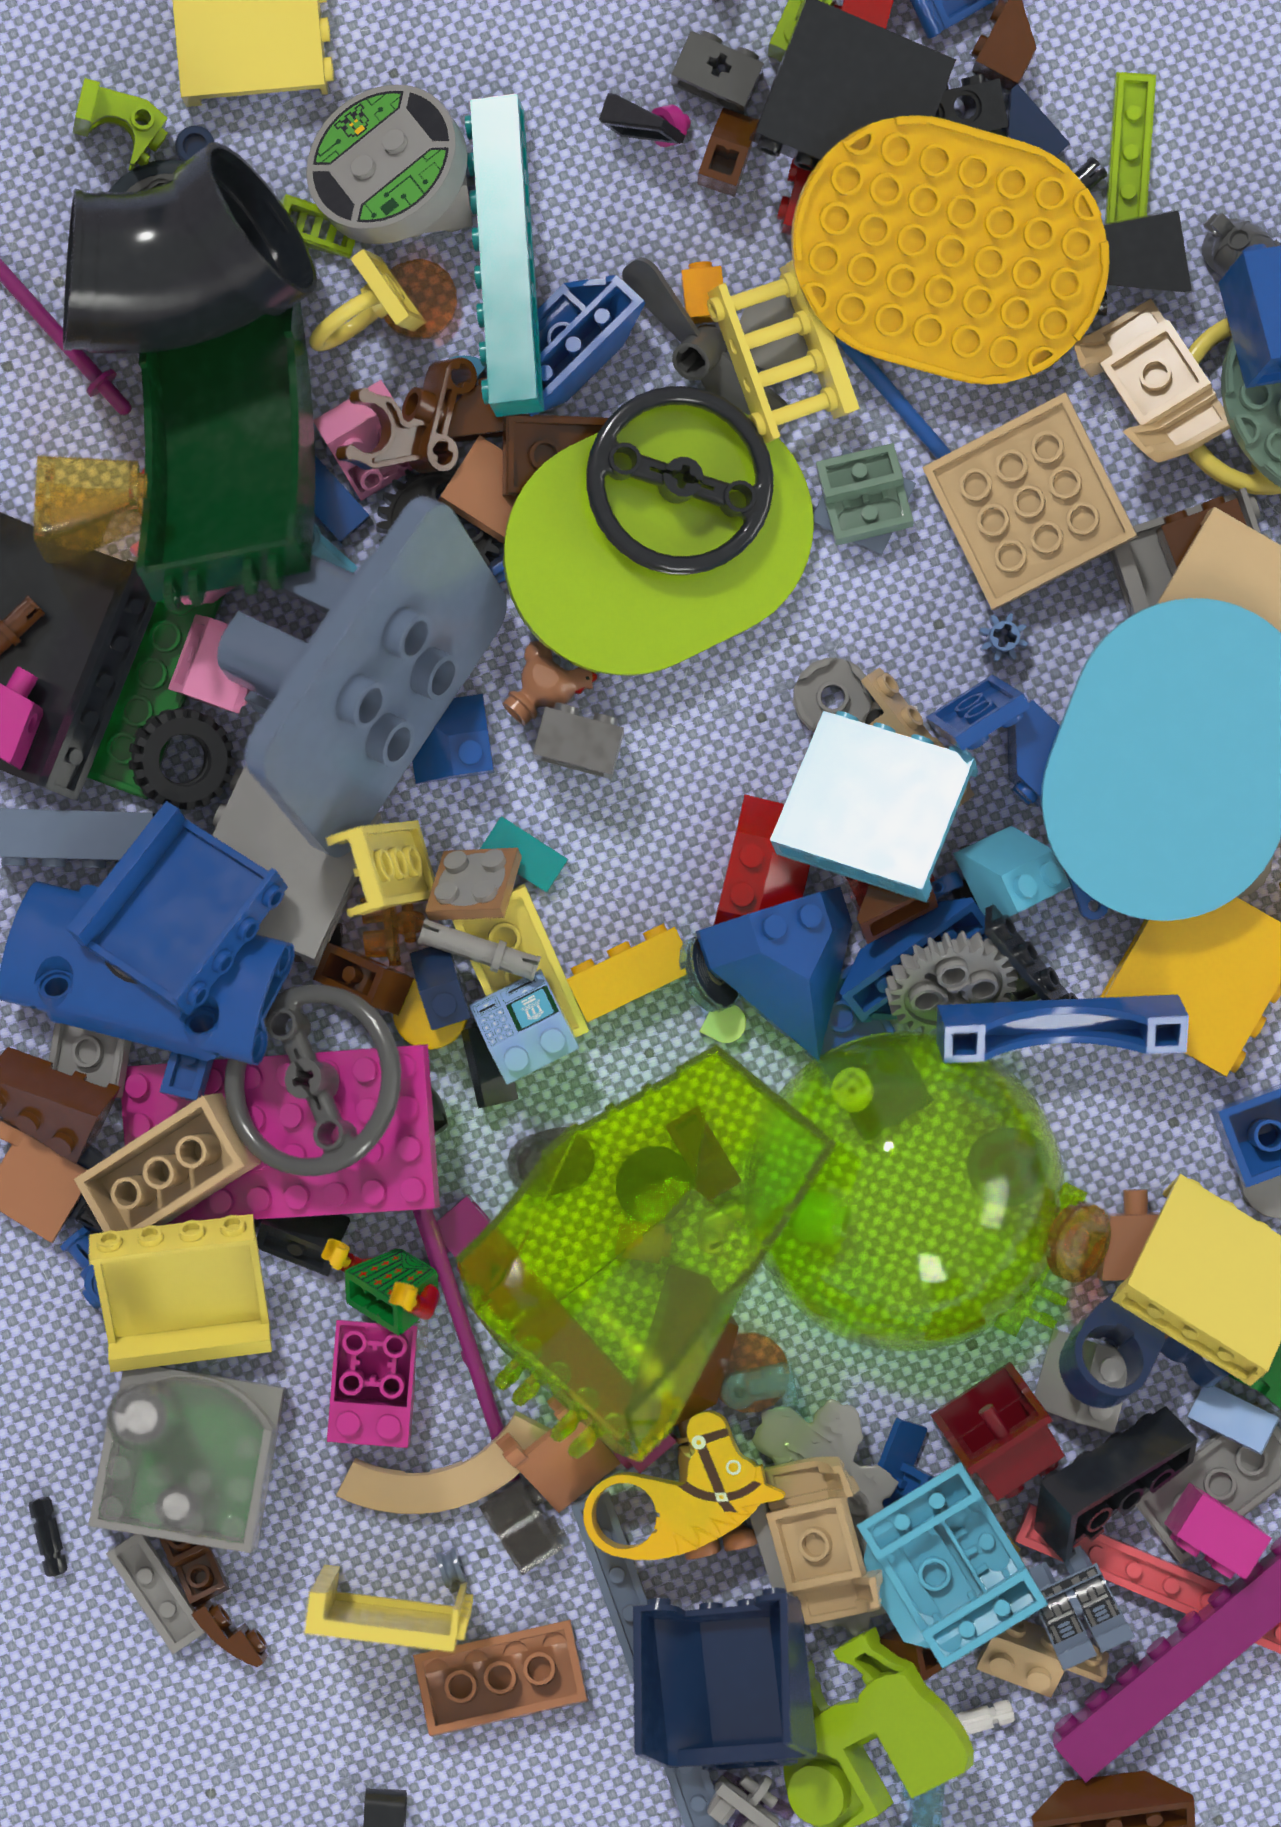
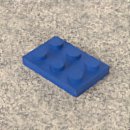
[926,674,1031,751]

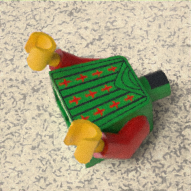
[321,1239,440,1336]

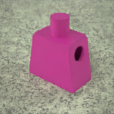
[0,666,44,770]

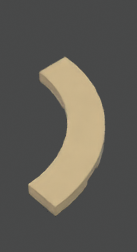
[336,1411,551,1514]

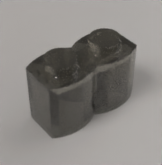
[479,1477,567,1575]

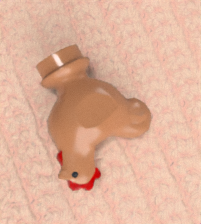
[502,641,598,726]

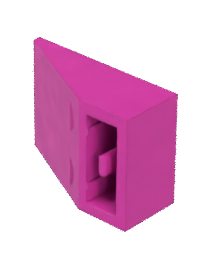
[327,1320,418,1448]

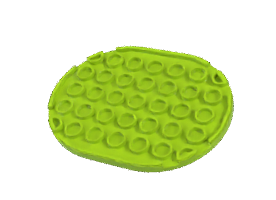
[503,405,814,676]

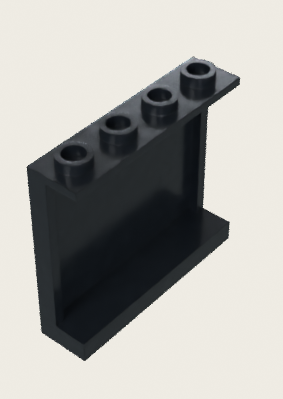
[749,0,956,172]

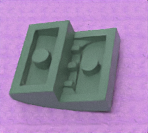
[816,443,914,546]

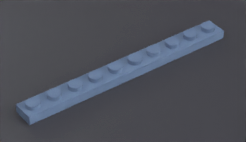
[571,1490,729,1827]

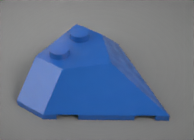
[695,887,853,1062]

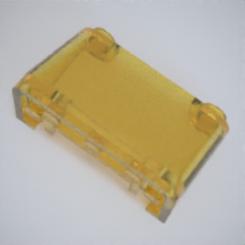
[34,455,148,563]

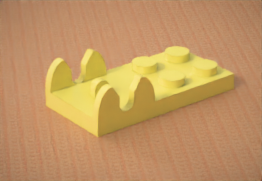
[326,820,435,918]
[452,884,590,1037]

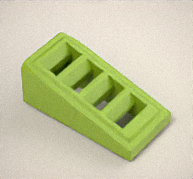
[280,194,356,259]

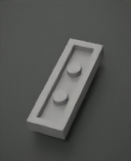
[106,1534,205,1654]

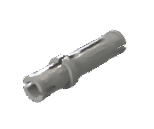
[417,918,541,982]

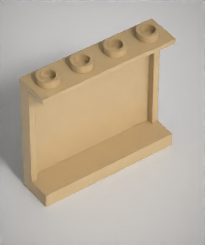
[1157,507,1281,632]

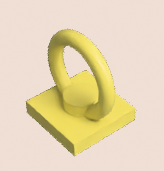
[309,249,427,352]

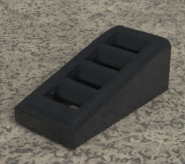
[599,93,685,144]

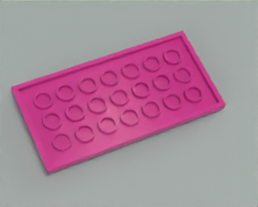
[121,1044,440,1225]

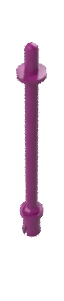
[0,258,132,416]

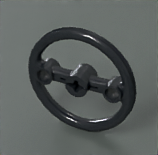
[586,386,774,575]

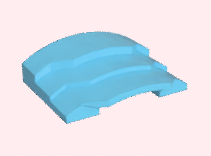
[856,1461,1048,1669]

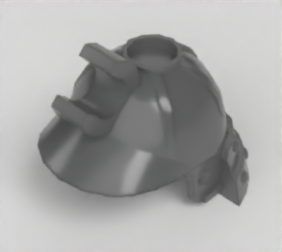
[1201,213,1281,278]

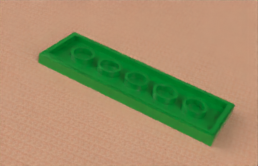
[87,594,226,800]

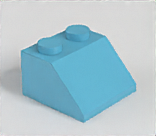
[953,826,1071,917]

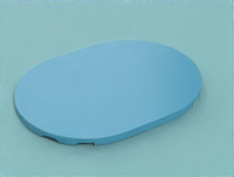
[1041,598,1281,921]

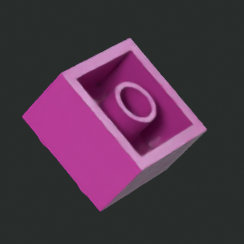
[1164,1482,1272,1580]

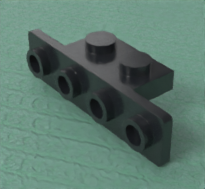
[985,904,1078,1002]

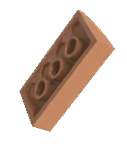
[413,1620,589,1737]

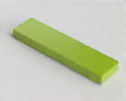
[1105,72,1156,223]

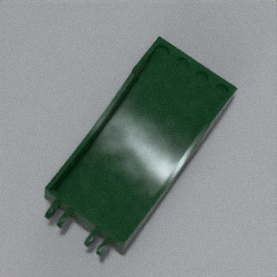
[136,302,315,611]

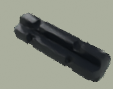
[28,1497,68,1577]

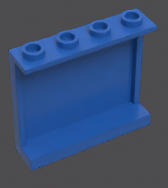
[66,801,288,1016]

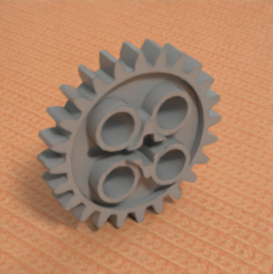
[885,931,1018,1035]

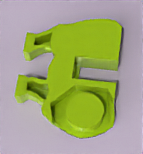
[783,1626,974,1827]

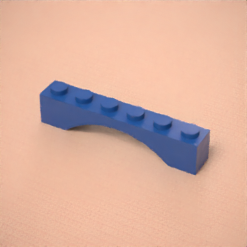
[936,994,1189,1063]

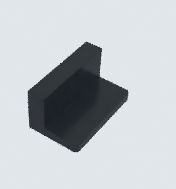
[257,1214,350,1277]

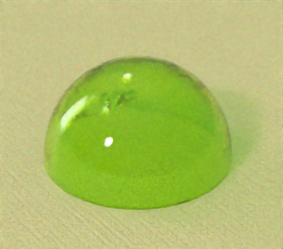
[745,1031,1104,1352]

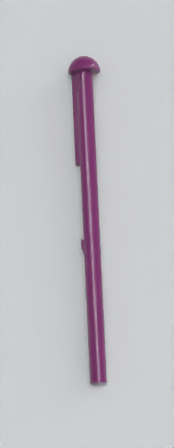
[412,1209,520,1482]

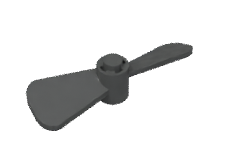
[622,257,788,432]

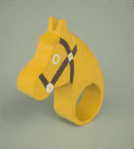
[583,1410,786,1560]

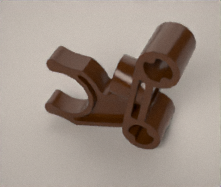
[336,357,477,474]

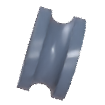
[436,1547,466,1588]

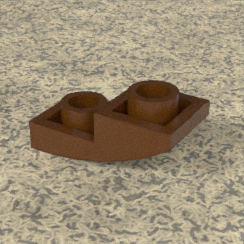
[159,1530,230,1607]
[191,1600,268,1667]

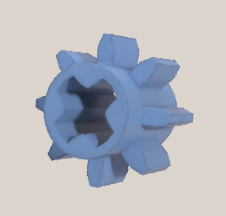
[978,613,1028,663]

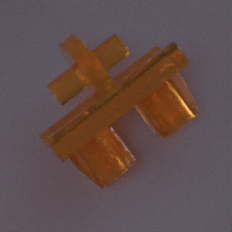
[360,897,426,967]

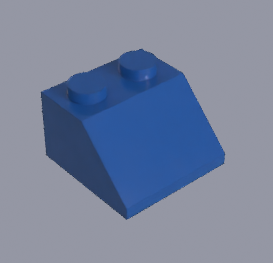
[1210,1084,1281,1188]

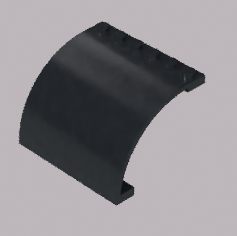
[0,512,157,801]

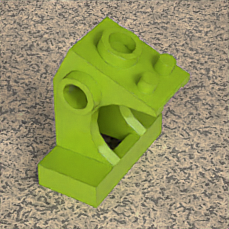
[72,78,168,171]

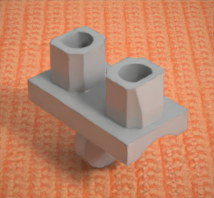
[707,1774,781,1827]

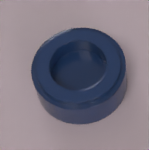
[175,126,215,161]

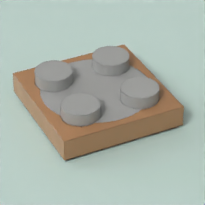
[425,848,522,920]

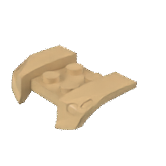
[1074,299,1230,463]
[764,1456,883,1625]

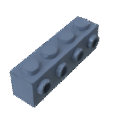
[0,808,155,869]

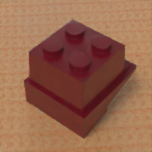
[930,1362,1065,1501]

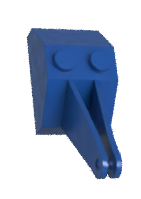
[1007,699,1108,920]

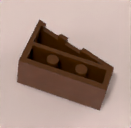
[0,1047,121,1163]

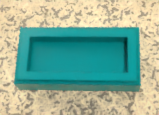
[480,816,569,893]

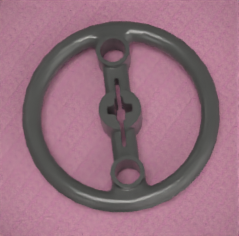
[224,985,401,1176]

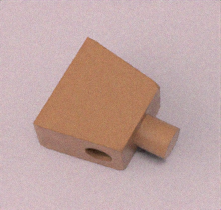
[1097,1189,1160,1281]

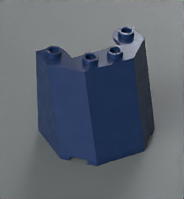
[633,1588,817,1771]

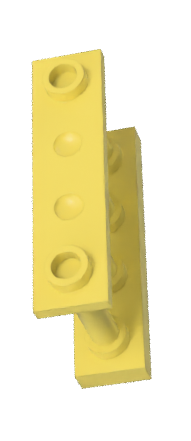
[707,260,860,444]

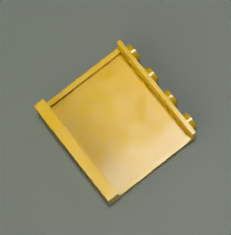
[1099,897,1281,1077]

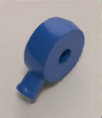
[931,871,964,900]

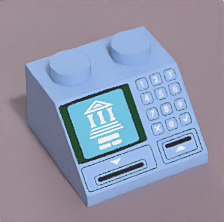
[469,969,579,1085]

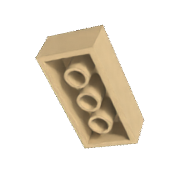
[74,1093,261,1232]

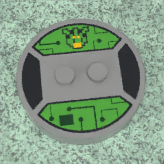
[306,85,467,244]

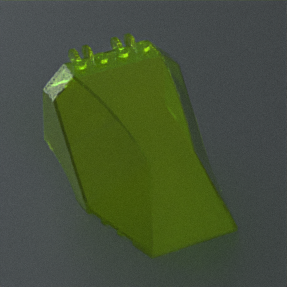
[455,1044,837,1462]

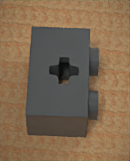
[671,31,764,114]

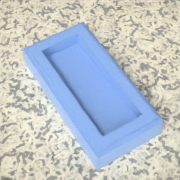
[1187,1386,1279,1455]

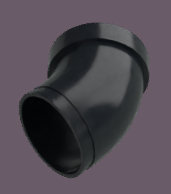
[63,142,317,354]

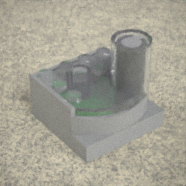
[88,1366,286,1553]

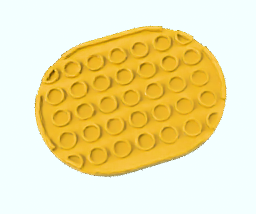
[791,115,1109,385]

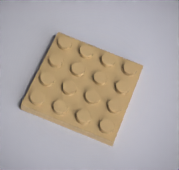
[922,392,1138,611]

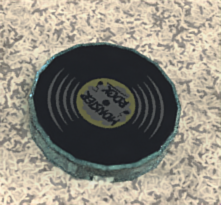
[679,935,739,1012]

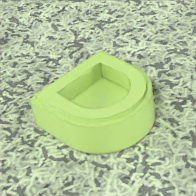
[699,1002,746,1043]

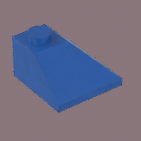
[412,694,495,784]

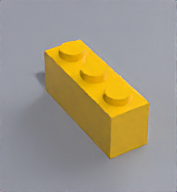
[566,923,695,1023]

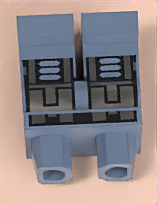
[1028,1545,1135,1671]

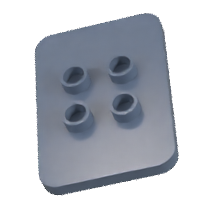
[217,496,507,858]

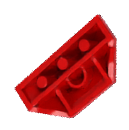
[713,794,810,925]

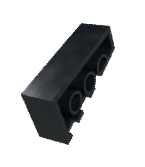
[1034,1406,1198,1562]

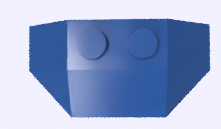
[528,275,645,417]
[840,898,987,1023]

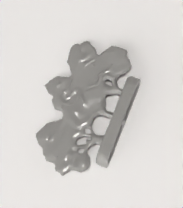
[750,1399,899,1636]

